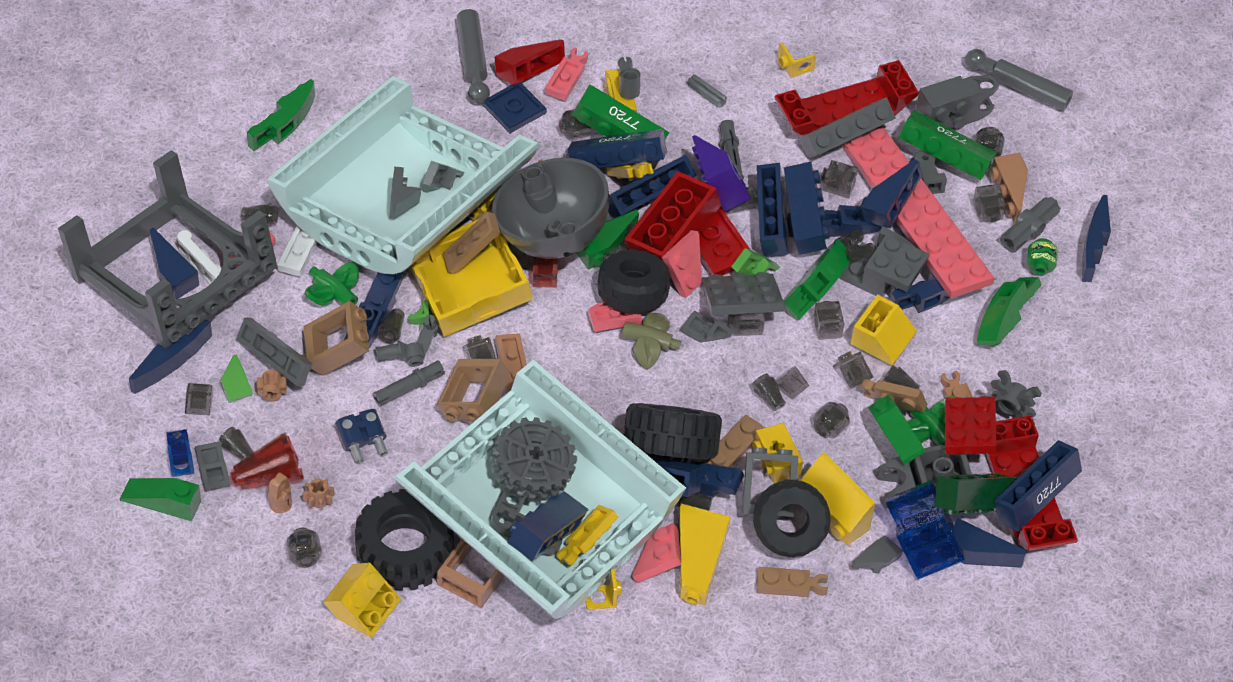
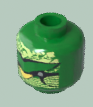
[1026,238,1058,275]

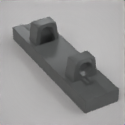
[236,317,313,386]

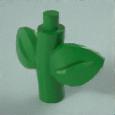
[304,261,359,306]
[907,396,956,446]

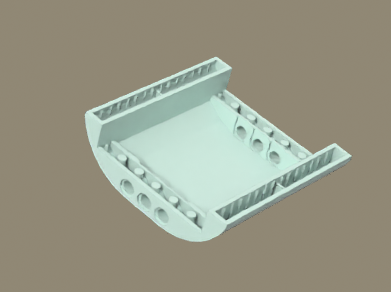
[267,76,538,274]
[395,360,686,619]

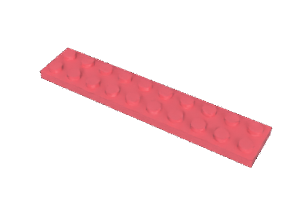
[841,126,994,298]

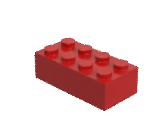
[624,171,721,262]

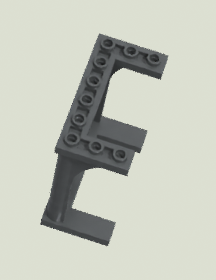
[58,150,278,349]

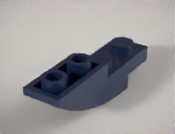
[343,271,404,348]
[890,271,950,313]
[646,453,744,497]

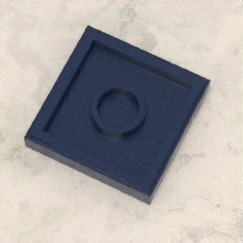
[482,82,547,134]

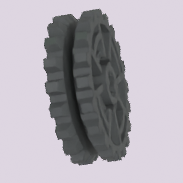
[490,417,577,501]

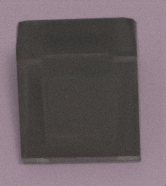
[772,366,810,400]
[185,383,213,415]

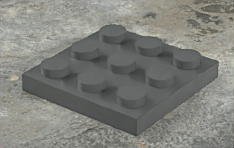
[702,272,784,315]

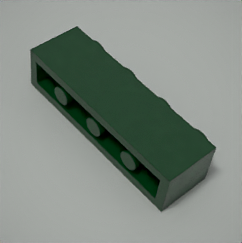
[934,473,1017,515]

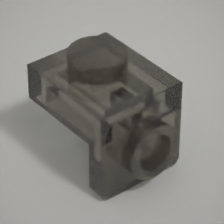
[462,335,496,359]

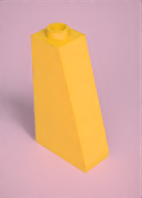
[678,504,731,605]

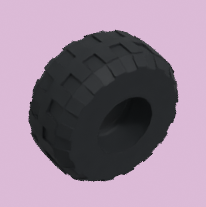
[597,250,670,315]
[753,479,831,558]

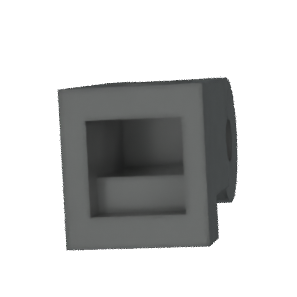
[915,150,947,194]

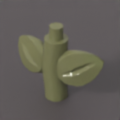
[621,313,681,370]

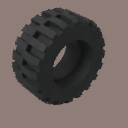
[623,403,722,459]
[355,489,454,591]

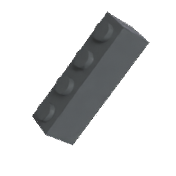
[798,97,896,158]

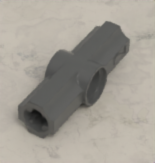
[1000,197,1061,252]

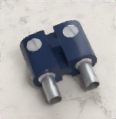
[335,409,388,464]

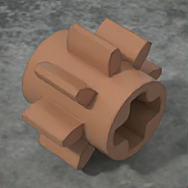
[257,370,287,401]
[303,478,335,510]

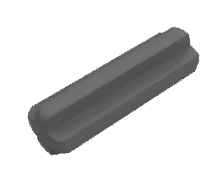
[688,74,727,108]

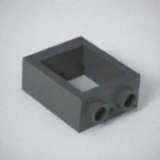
[742,447,798,517]

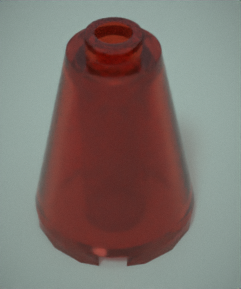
[230,432,304,490]

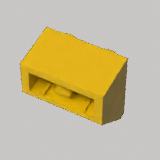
[850,294,917,366]
[323,563,402,637]

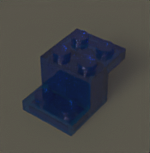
[885,479,965,580]

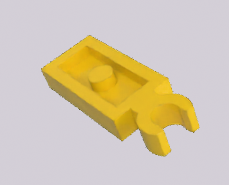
[605,162,654,181]
[556,505,618,566]

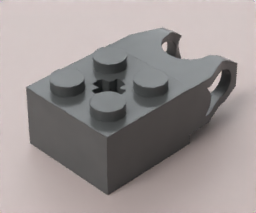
[916,75,999,129]
[878,445,972,510]

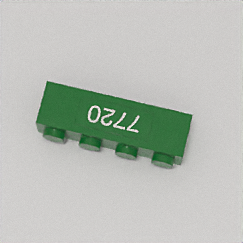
[571,84,669,163]
[898,110,997,181]

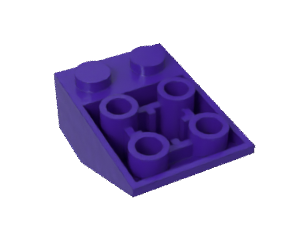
[692,135,751,211]

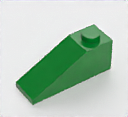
[576,209,639,270]
[868,394,926,465]
[120,478,201,522]

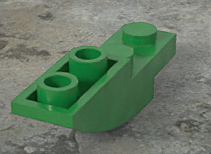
[247,79,315,151]
[783,239,854,321]
[977,277,1042,346]

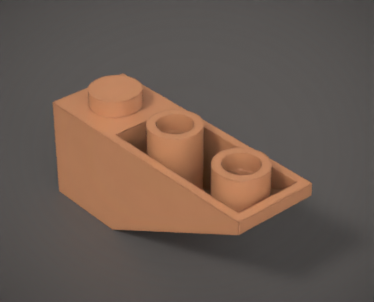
[989,152,1028,224]

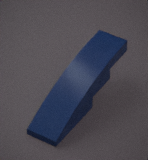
[1082,195,1111,282]
[786,205,882,237]
[129,320,212,394]

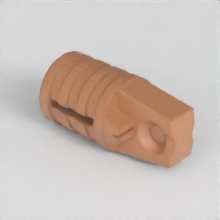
[268,473,292,513]

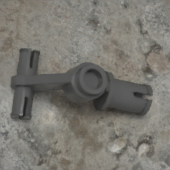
[376,315,438,367]

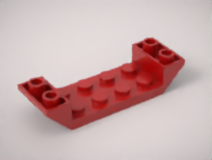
[774,60,919,135]
[986,415,1078,551]

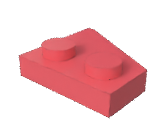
[662,230,702,297]
[588,301,642,332]
[632,523,681,583]

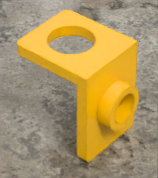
[777,42,816,78]
[585,569,622,610]

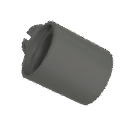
[617,57,641,99]

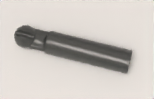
[457,9,490,105]
[965,49,1073,111]

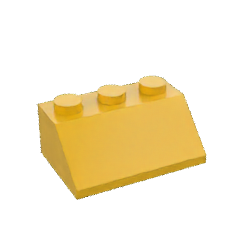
[800,452,876,546]

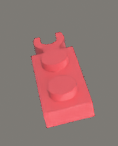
[545,47,588,101]

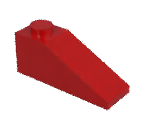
[494,39,565,85]

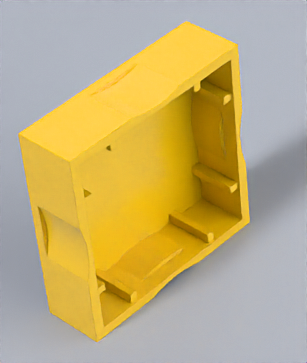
[410,219,533,337]

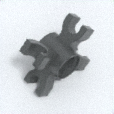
[990,370,1042,418]

